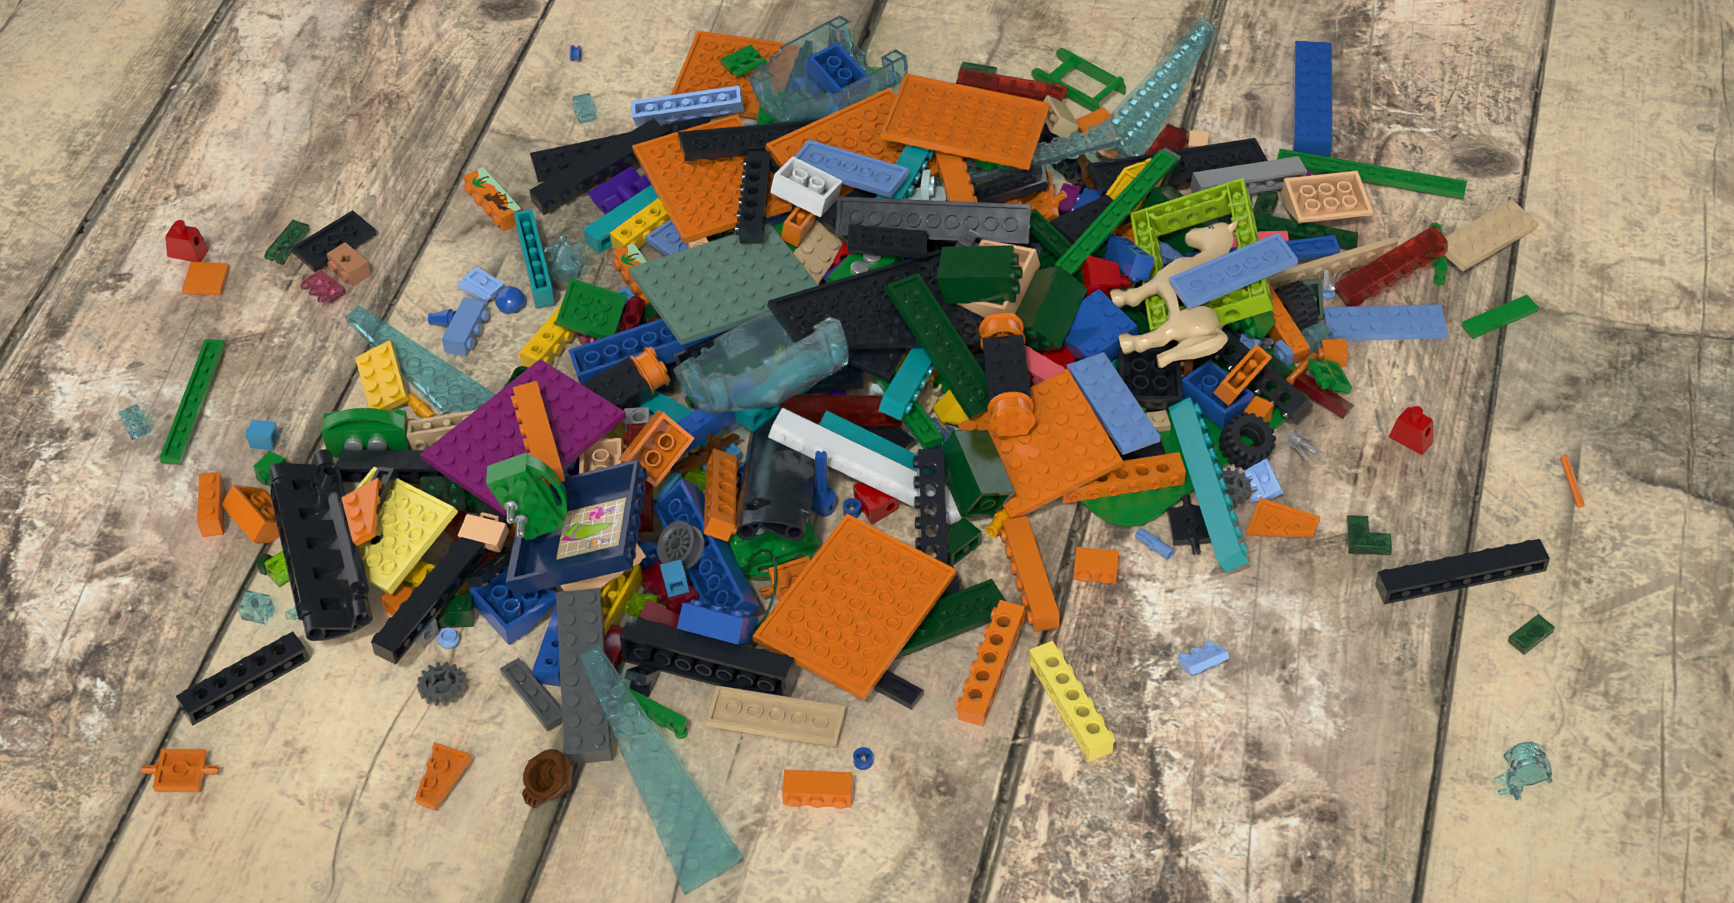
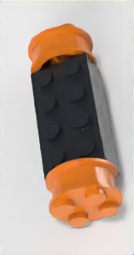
[979,313,1035,436]
[582,347,671,411]

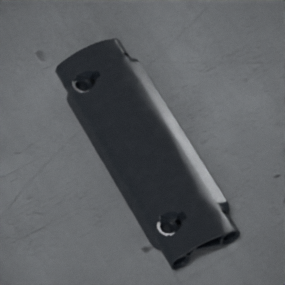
[736,396,822,542]
[269,449,373,641]

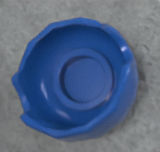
[495,286,527,314]

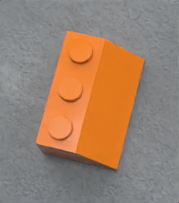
[619,410,695,487]
[221,485,280,543]

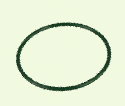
[743,549,778,631]

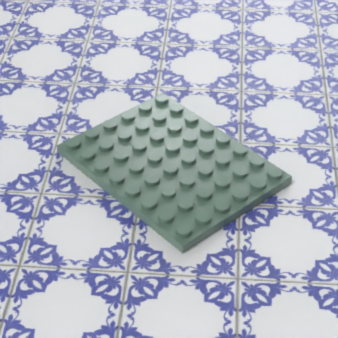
[629,223,819,345]

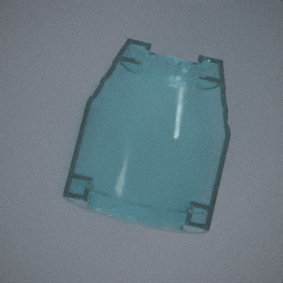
[749,15,908,123]
[673,309,849,414]

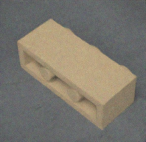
[1043,95,1079,141]

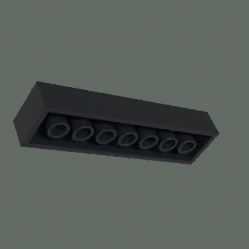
[619,616,796,697]

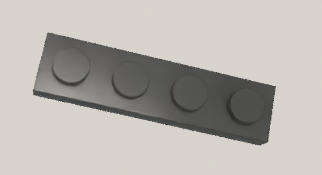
[500,658,563,731]

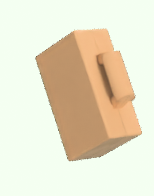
[458,512,509,552]

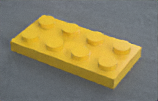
[355,340,409,411]

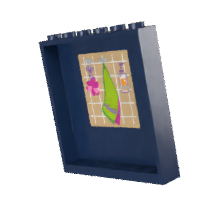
[506,460,648,596]

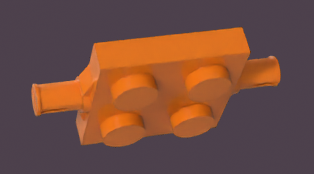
[1025,185,1067,222]
[759,556,810,601]
[141,749,219,792]

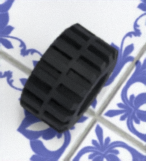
[1274,281,1319,332]
[1218,412,1276,470]

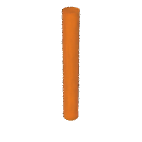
[1286,352,1317,384]
[1560,455,1585,508]

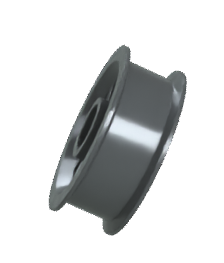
[657,521,704,570]

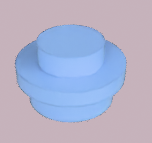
[437,628,459,648]

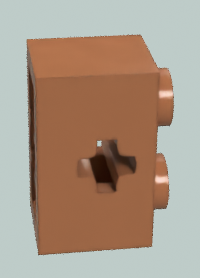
[327,242,371,286]

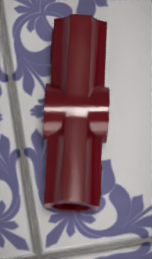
[622,296,645,332]

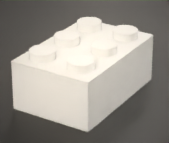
[770,156,843,217]

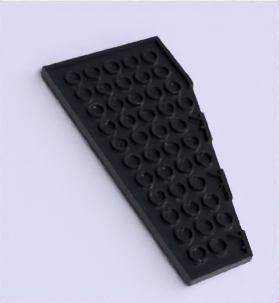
[767,245,1016,350]

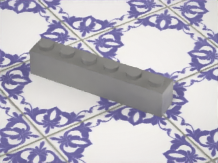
[1190,156,1307,194]

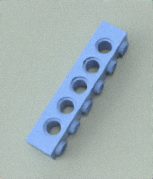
[631,86,744,127]

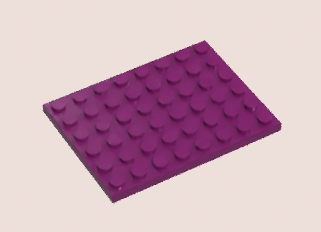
[420,359,626,516]

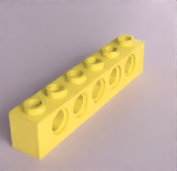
[1028,641,1115,762]

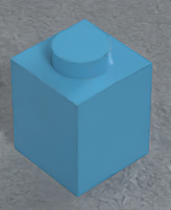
[245,420,280,451]
[660,560,689,597]

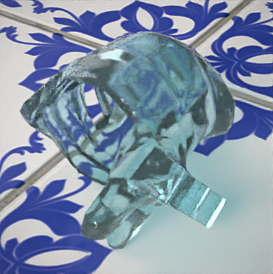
[544,235,586,282]
[1494,741,1553,801]

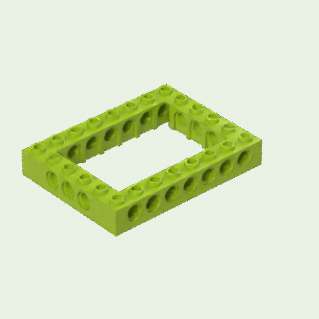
[1130,178,1274,332]

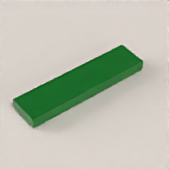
[1461,295,1539,339]

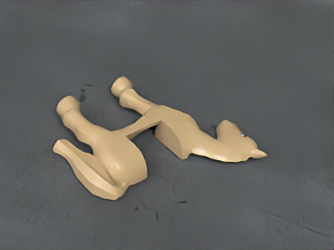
[1110,220,1238,368]

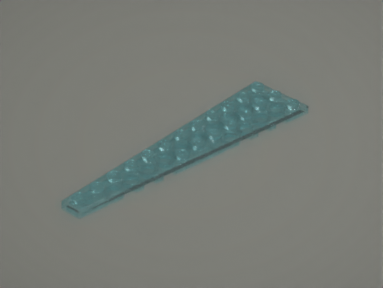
[1095,17,1216,158]
[906,120,1121,199]
[345,306,495,415]
[580,645,744,896]

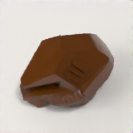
[522,749,573,808]

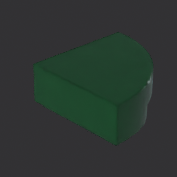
[256,553,277,576]

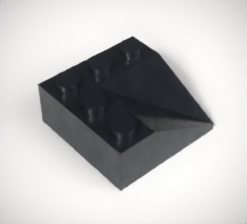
[1116,347,1183,412]

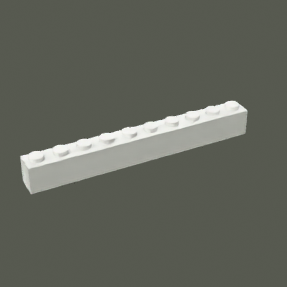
[768,408,962,525]

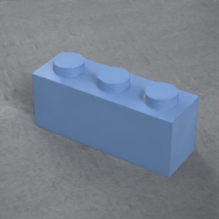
[442,297,489,357]

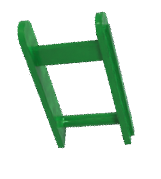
[1031,48,1126,112]

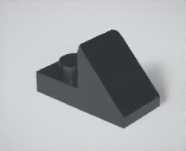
[625,665,661,697]

